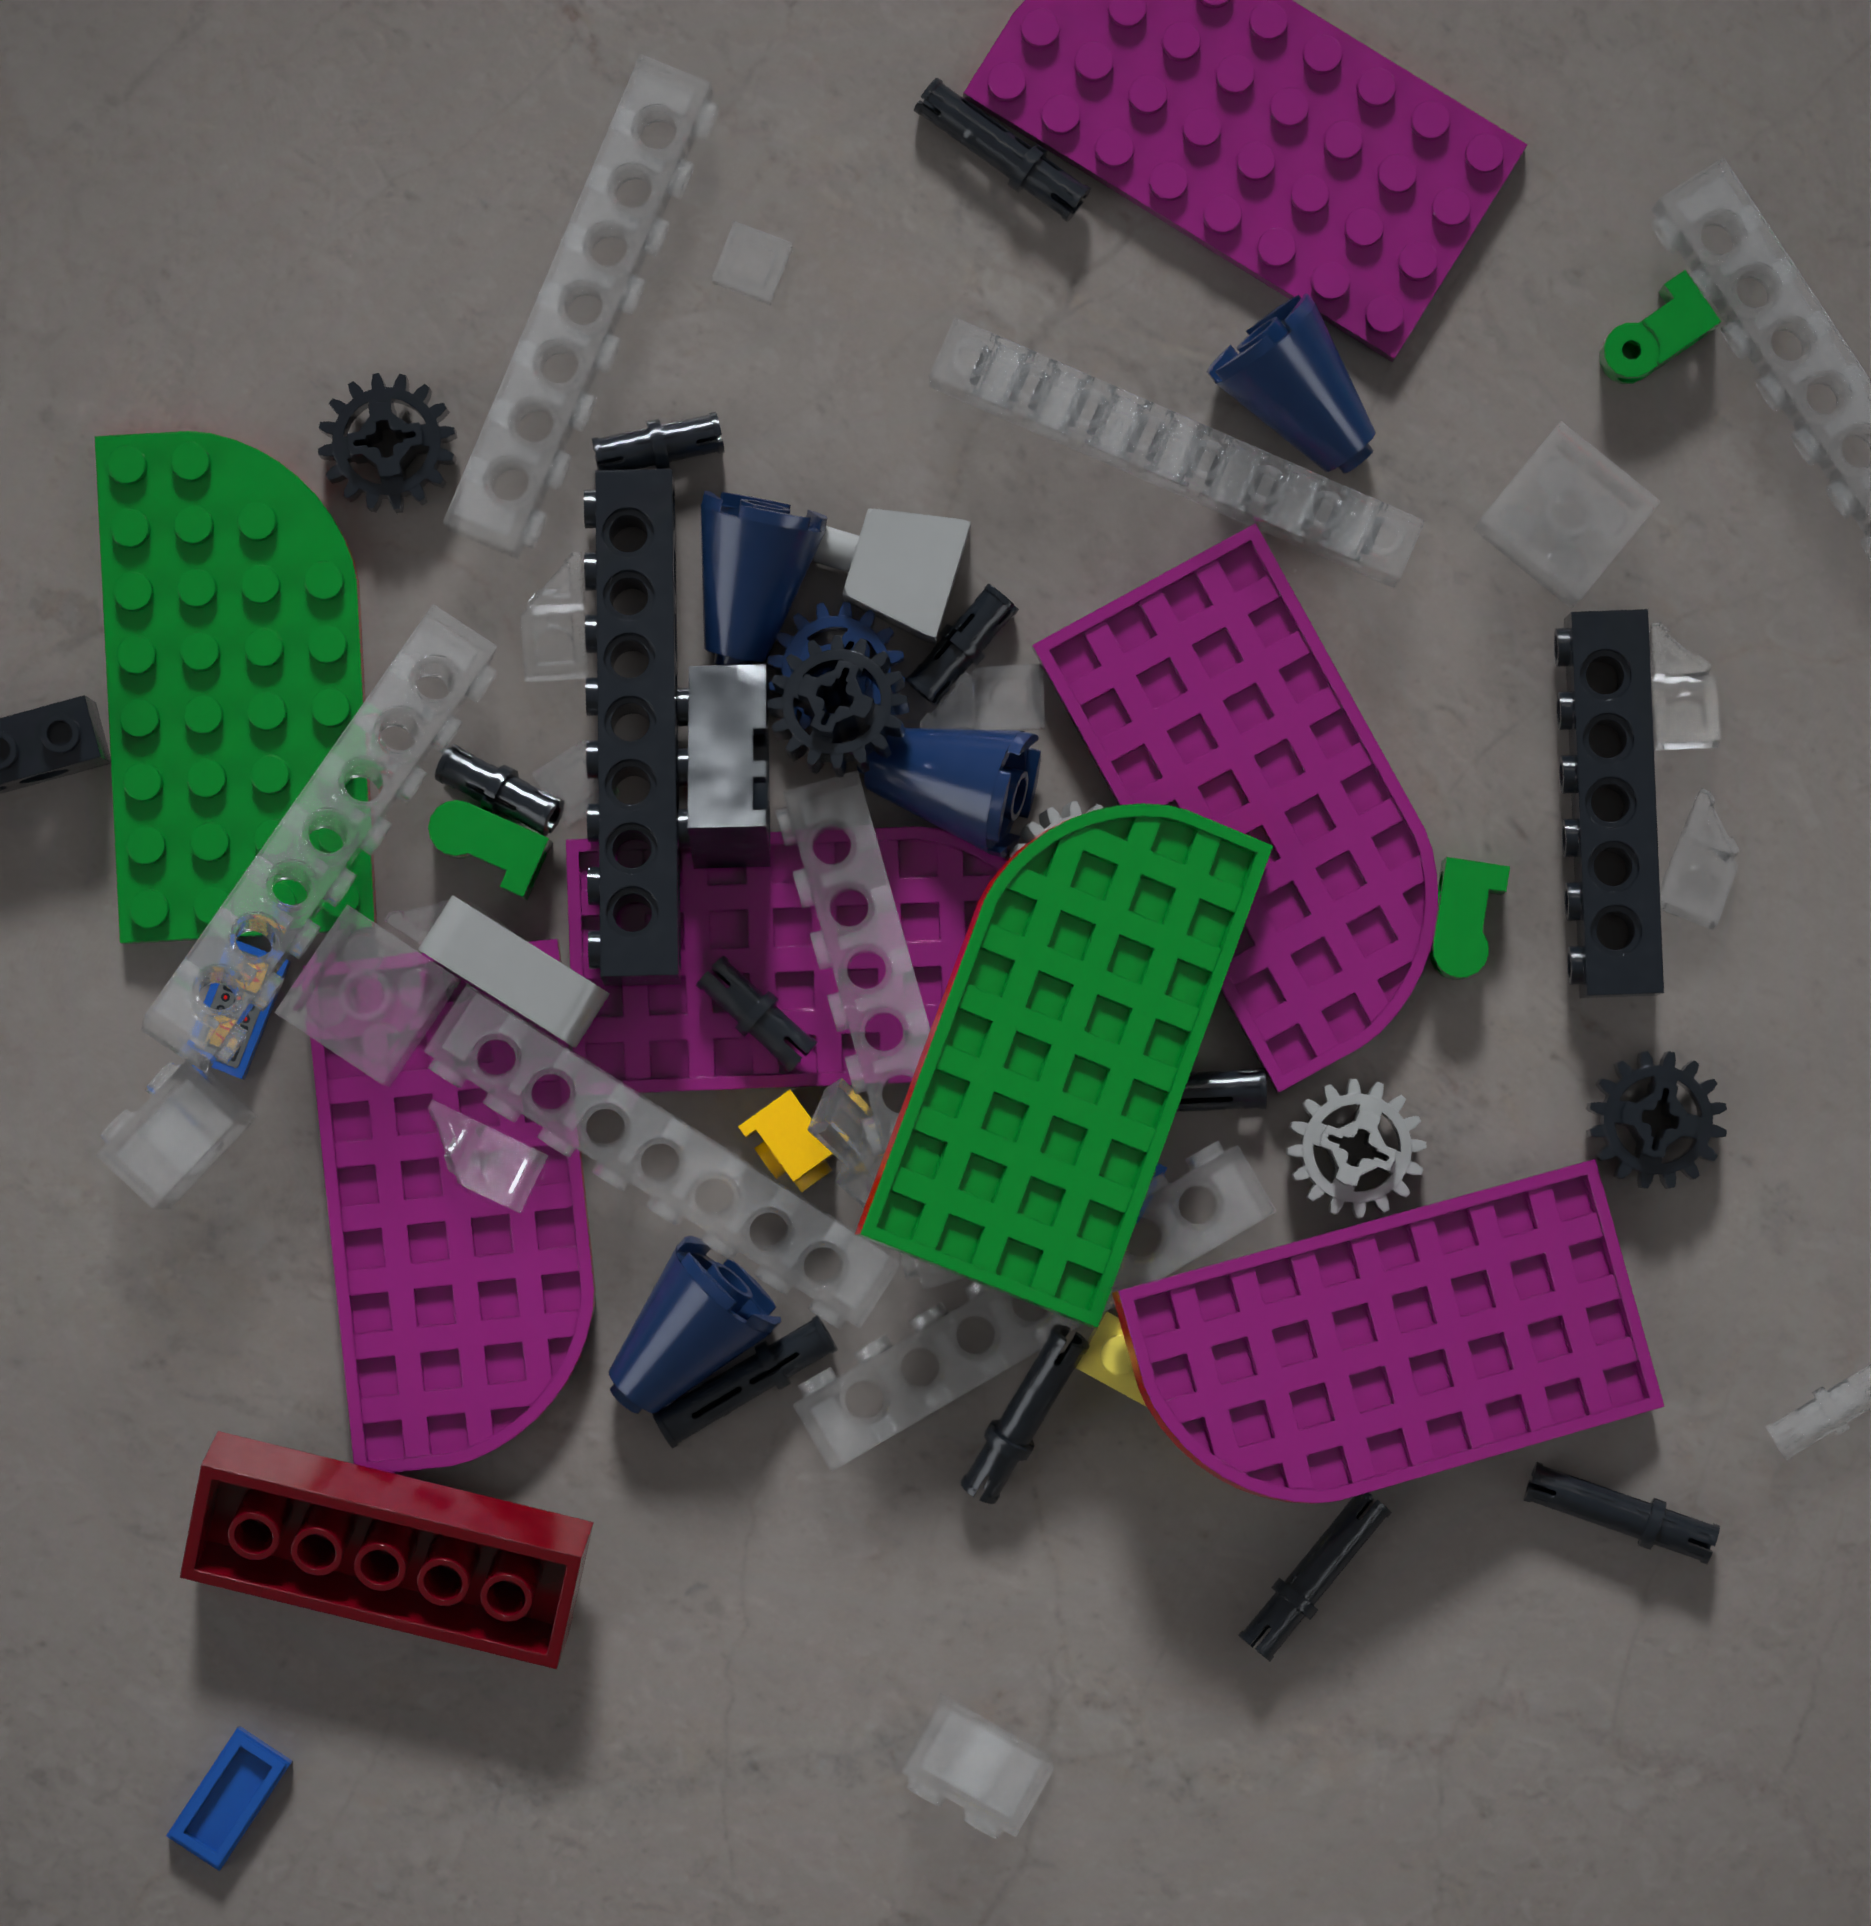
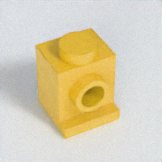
[738,1089,836,1193]

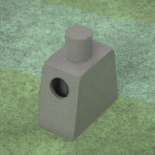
[814,509,971,645]

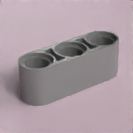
[418,895,610,1048]

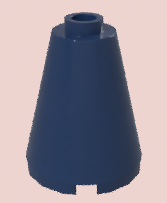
[1207,293,1376,474]
[700,491,827,665]
[857,728,1041,858]
[608,1235,781,1414]

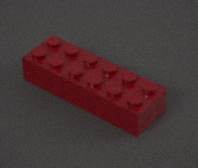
[180,1431,594,1669]

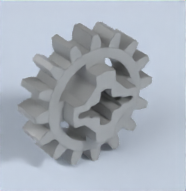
[1286,1079,1427,1218]

